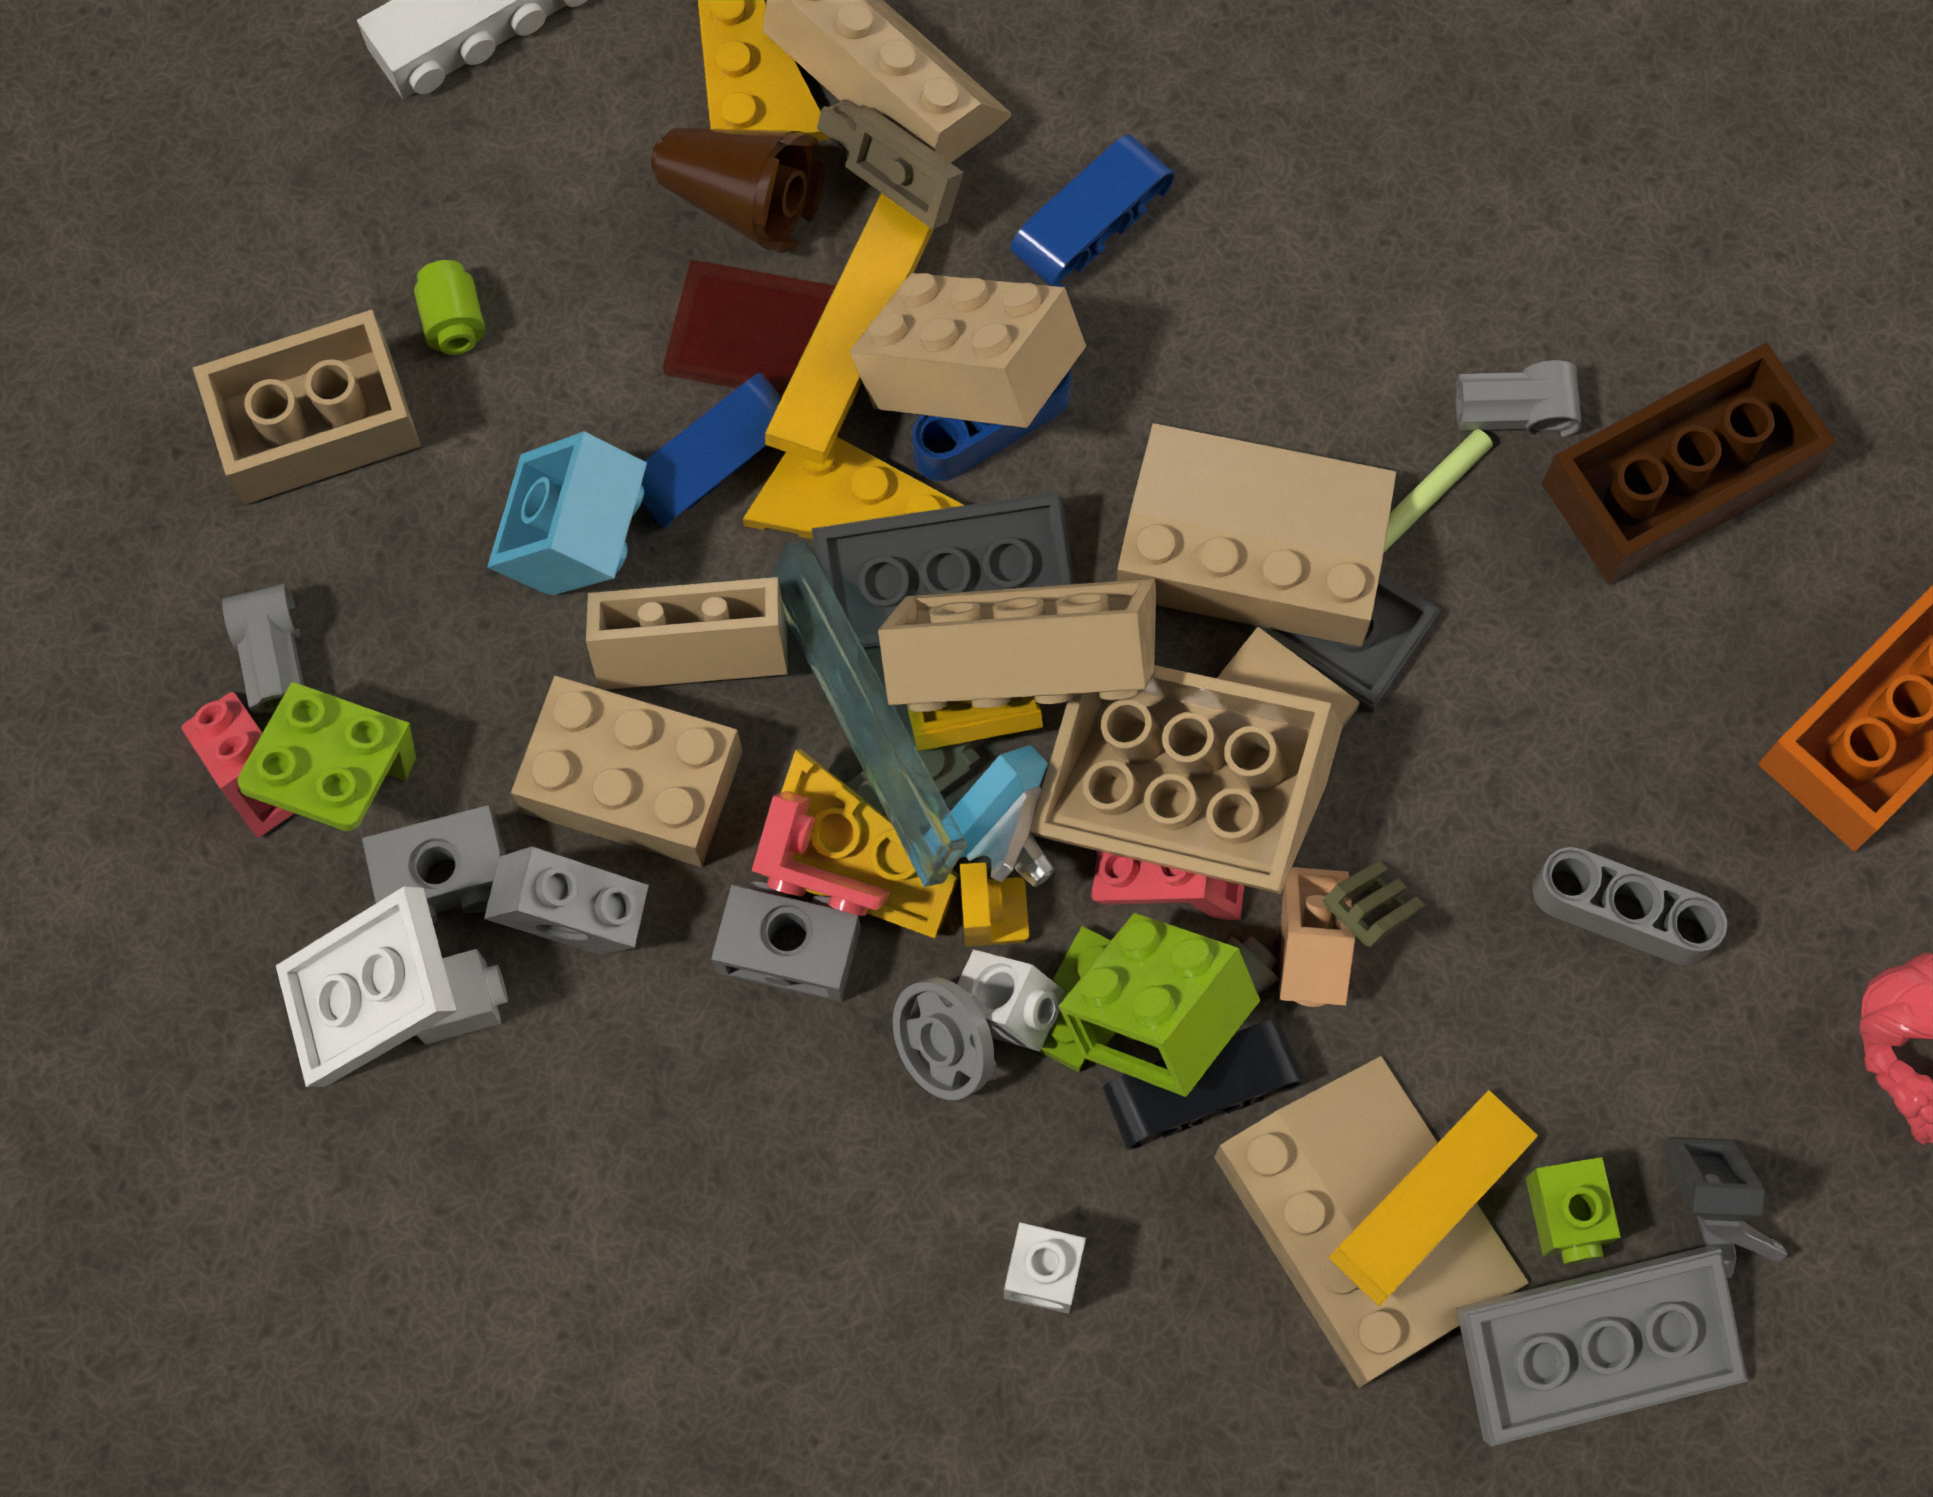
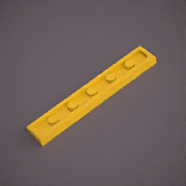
[765,193,934,465]

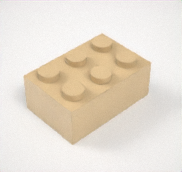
[849,273,1086,428]
[193,310,421,505]
[511,675,743,867]

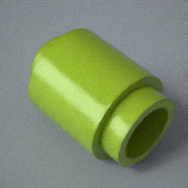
[414,260,486,355]

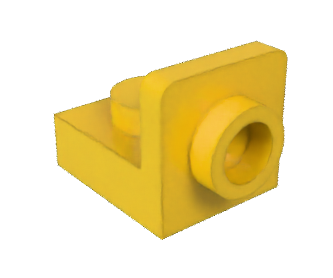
[960,862,1029,947]

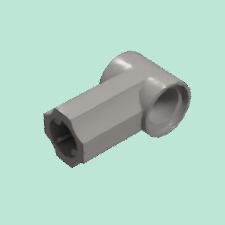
[1455,360,1582,437]
[222,583,304,714]

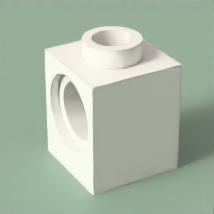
[957,949,1067,1052]
[1004,1222,1086,1314]

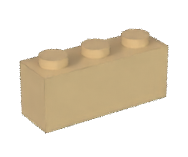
[586,577,788,690]

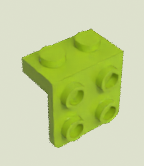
[237,682,416,831]

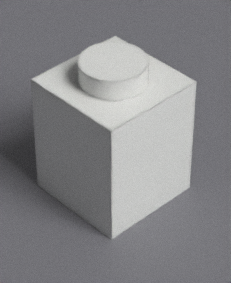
[416,949,508,1045]

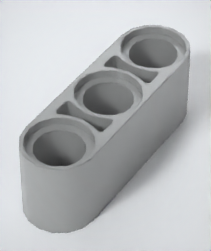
[1532,847,1727,966]

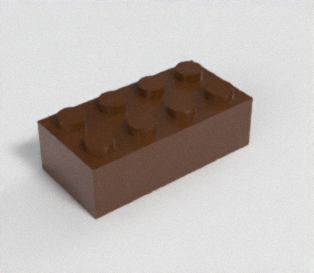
[1542,342,1837,585]

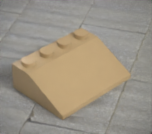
[1116,423,1396,647]
[1029,665,1343,894]
[1214,1056,1529,1389]

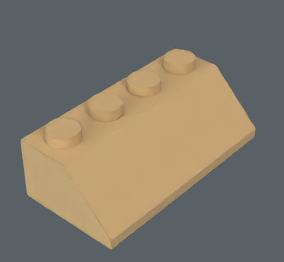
[762,0,1012,163]
[878,579,1156,712]

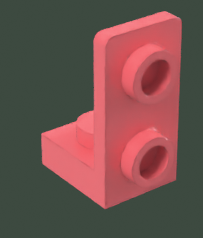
[181,692,295,838]
[752,791,890,916]
[1091,851,1244,920]

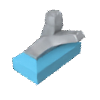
[924,744,1055,887]

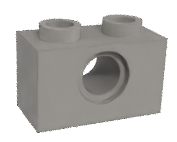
[362,805,506,923]
[484,847,649,955]
[711,882,861,1002]

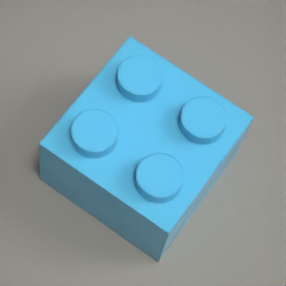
[487,431,647,595]

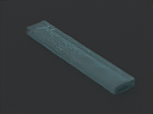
[770,541,967,887]

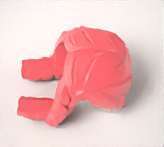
[1859,952,1933,1145]

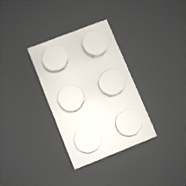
[276,886,456,1087]

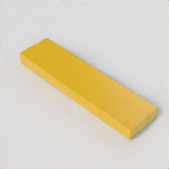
[1328,1090,1538,1307]

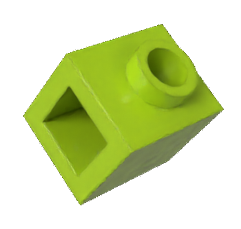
[1526,1157,1621,1265]

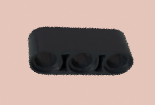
[1102,1019,1305,1150]

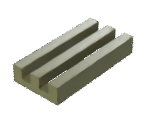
[1322,860,1425,947]

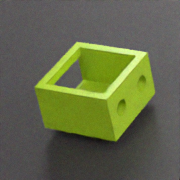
[1058,913,1260,1097]

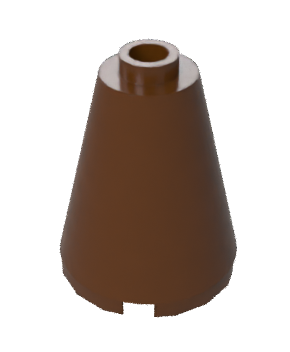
[651,128,825,253]

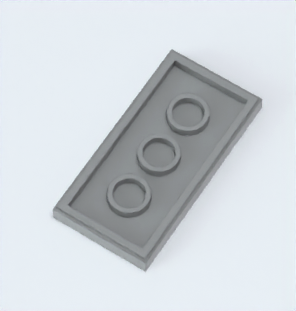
[1456,1245,1748,1446]

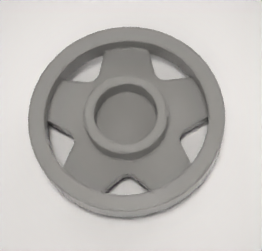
[893,976,997,1100]

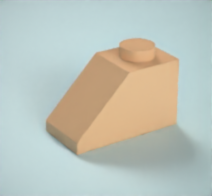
[1278,867,1355,1007]

